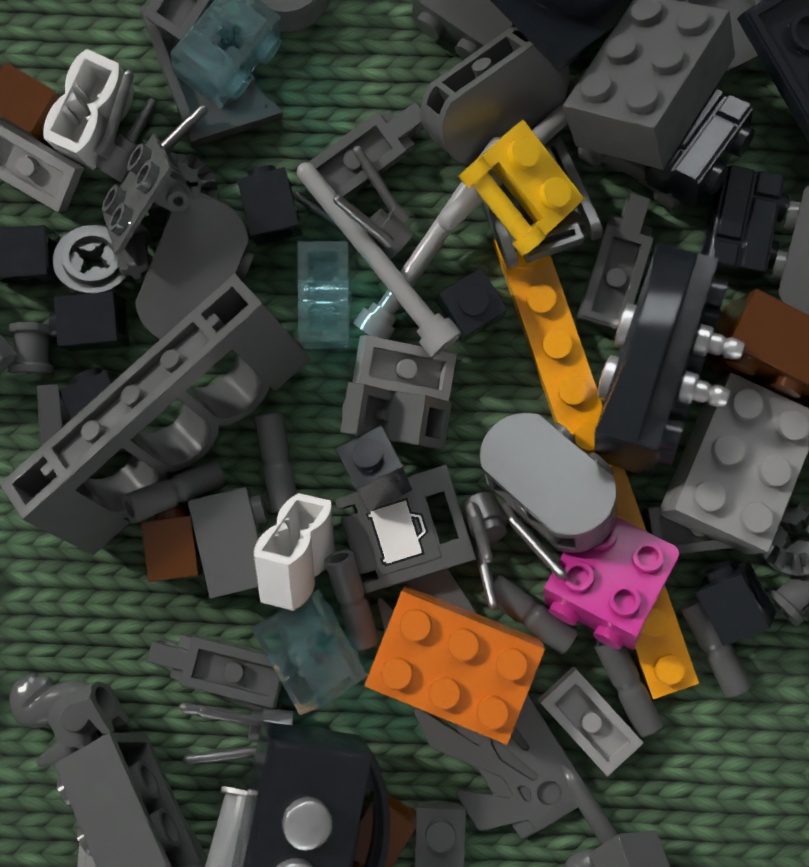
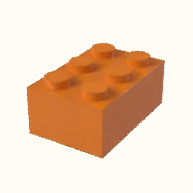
[364,585,545,745]

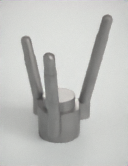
[95,70,208,183]
[294,146,413,259]
[461,492,567,610]
[179,692,293,765]

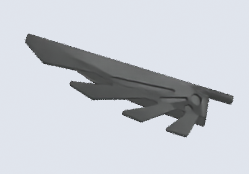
[377,568,618,845]

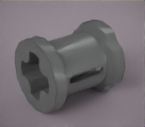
[8,322,54,375]
[766,575,809,626]

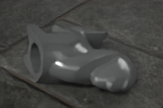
[9,673,128,767]

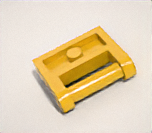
[458,120,585,256]

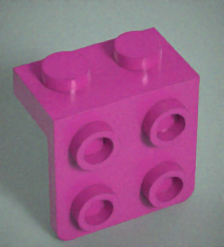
[544,517,679,651]

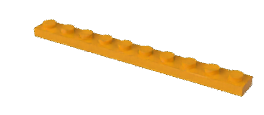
[493,239,699,699]

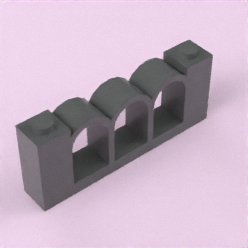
[0,273,311,555]

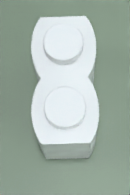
[44,49,134,170]
[254,494,335,611]

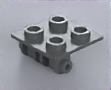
[102,133,192,255]

